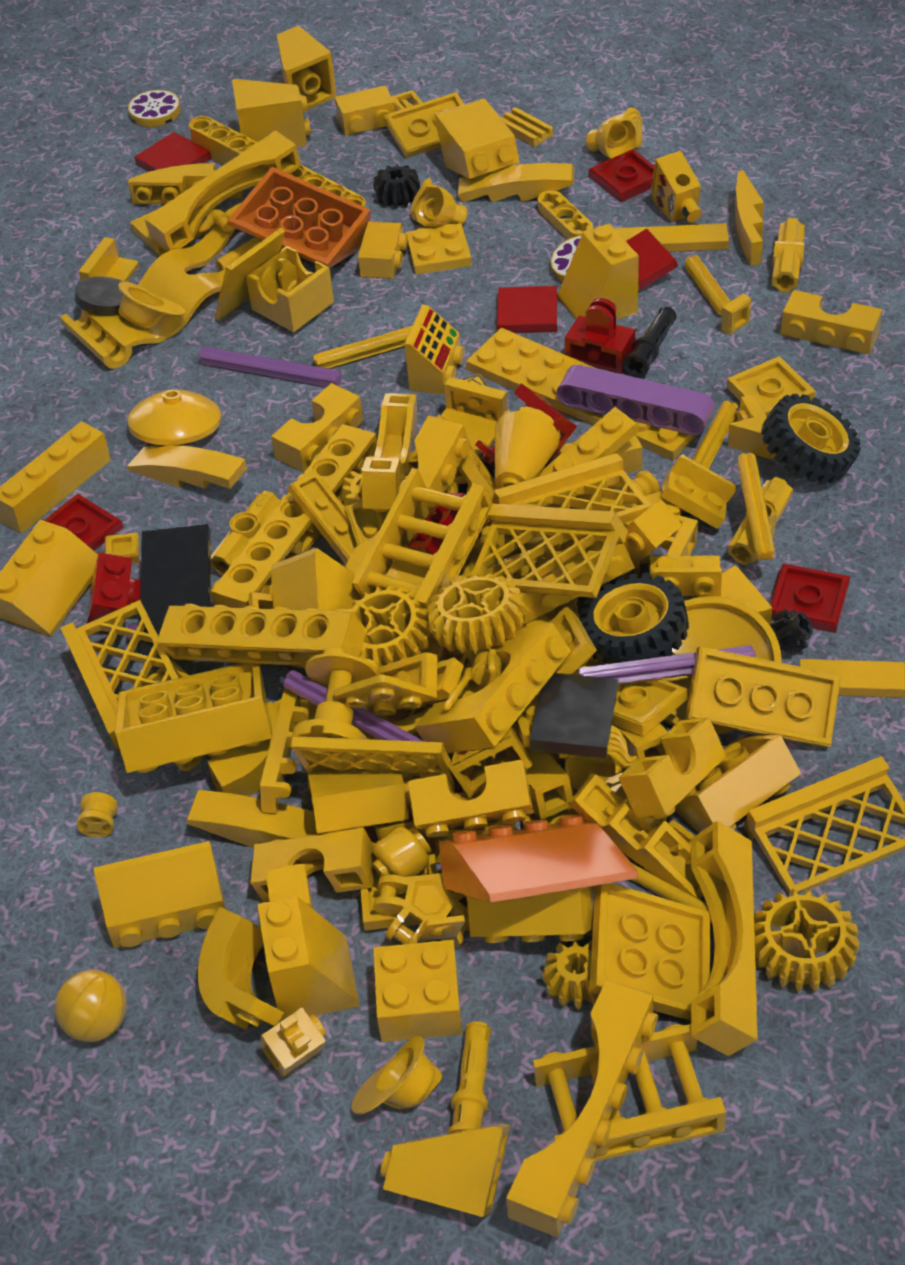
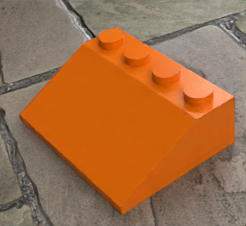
[227,167,371,268]
[439,815,638,903]

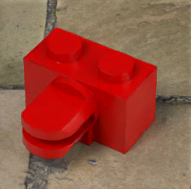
[565,298,636,374]
[86,552,141,633]

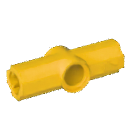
[772,218,805,293]
[728,477,793,565]
[211,490,281,576]

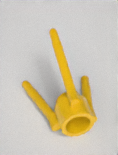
[443,649,502,710]

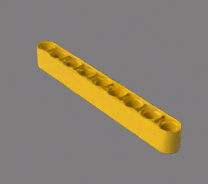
[189,116,366,207]

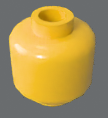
[372,826,431,877]

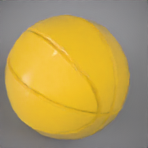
[55,970,127,1042]

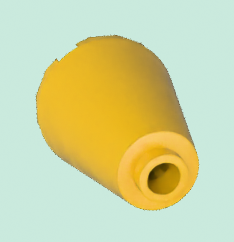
[495,407,560,489]

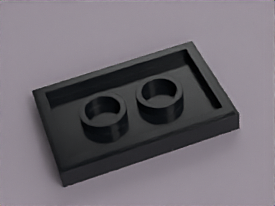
[529,673,619,758]

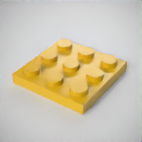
[590,883,710,1021]

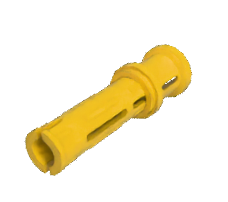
[447,1021,492,1133]

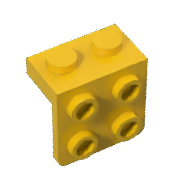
[441,376,508,459]
[334,652,437,716]

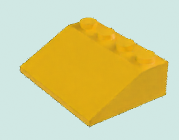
[115,663,272,773]

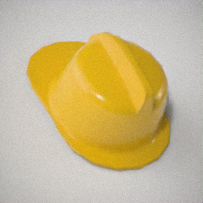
[118,282,185,328]
[351,1035,442,1114]

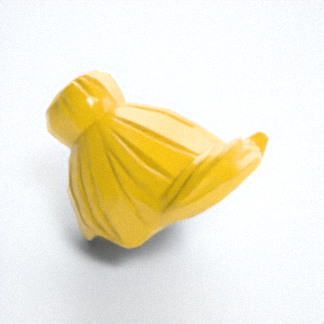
[585,108,642,159]
[410,178,468,228]
[564,725,638,790]

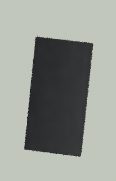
[140,524,211,655]

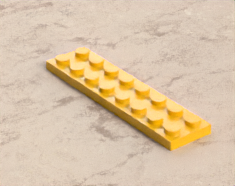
[466,328,696,461]

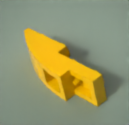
[128,163,244,204]

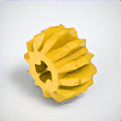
[542,940,598,1011]

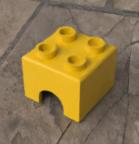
[246,246,334,333]

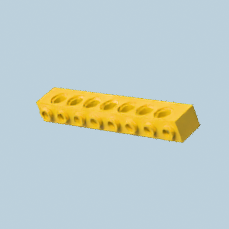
[211,424,377,608]

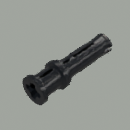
[623,306,677,377]

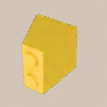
[277,26,337,109]
[232,79,311,147]
[434,98,520,179]
[557,224,639,320]
[271,548,361,668]
[257,896,360,1021]

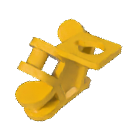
[373,873,470,949]

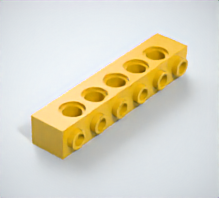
[156,604,367,666]

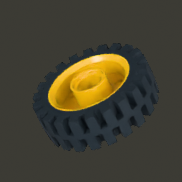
[761,394,861,484]
[579,573,689,665]

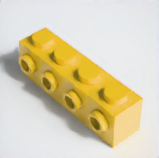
[0,421,111,534]

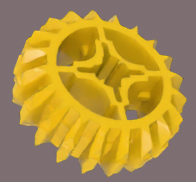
[427,574,526,654]
[346,584,434,667]
[754,887,860,993]

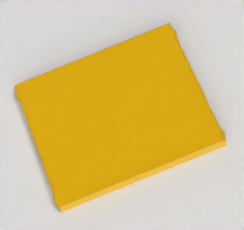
[214,227,285,321]

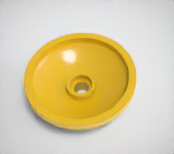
[127,389,221,445]

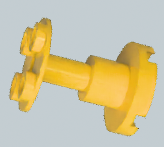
[291,646,378,744]

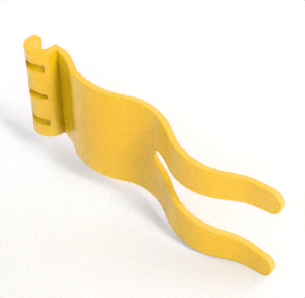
[60,203,263,369]

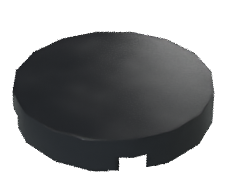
[75,277,123,316]

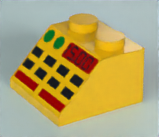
[405,304,465,395]

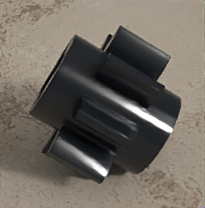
[769,609,813,654]

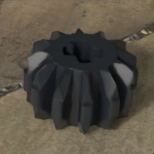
[373,164,421,209]

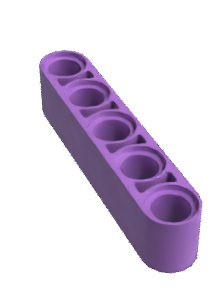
[556,365,715,435]

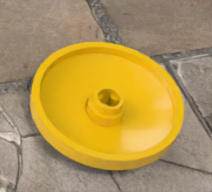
[660,596,782,734]

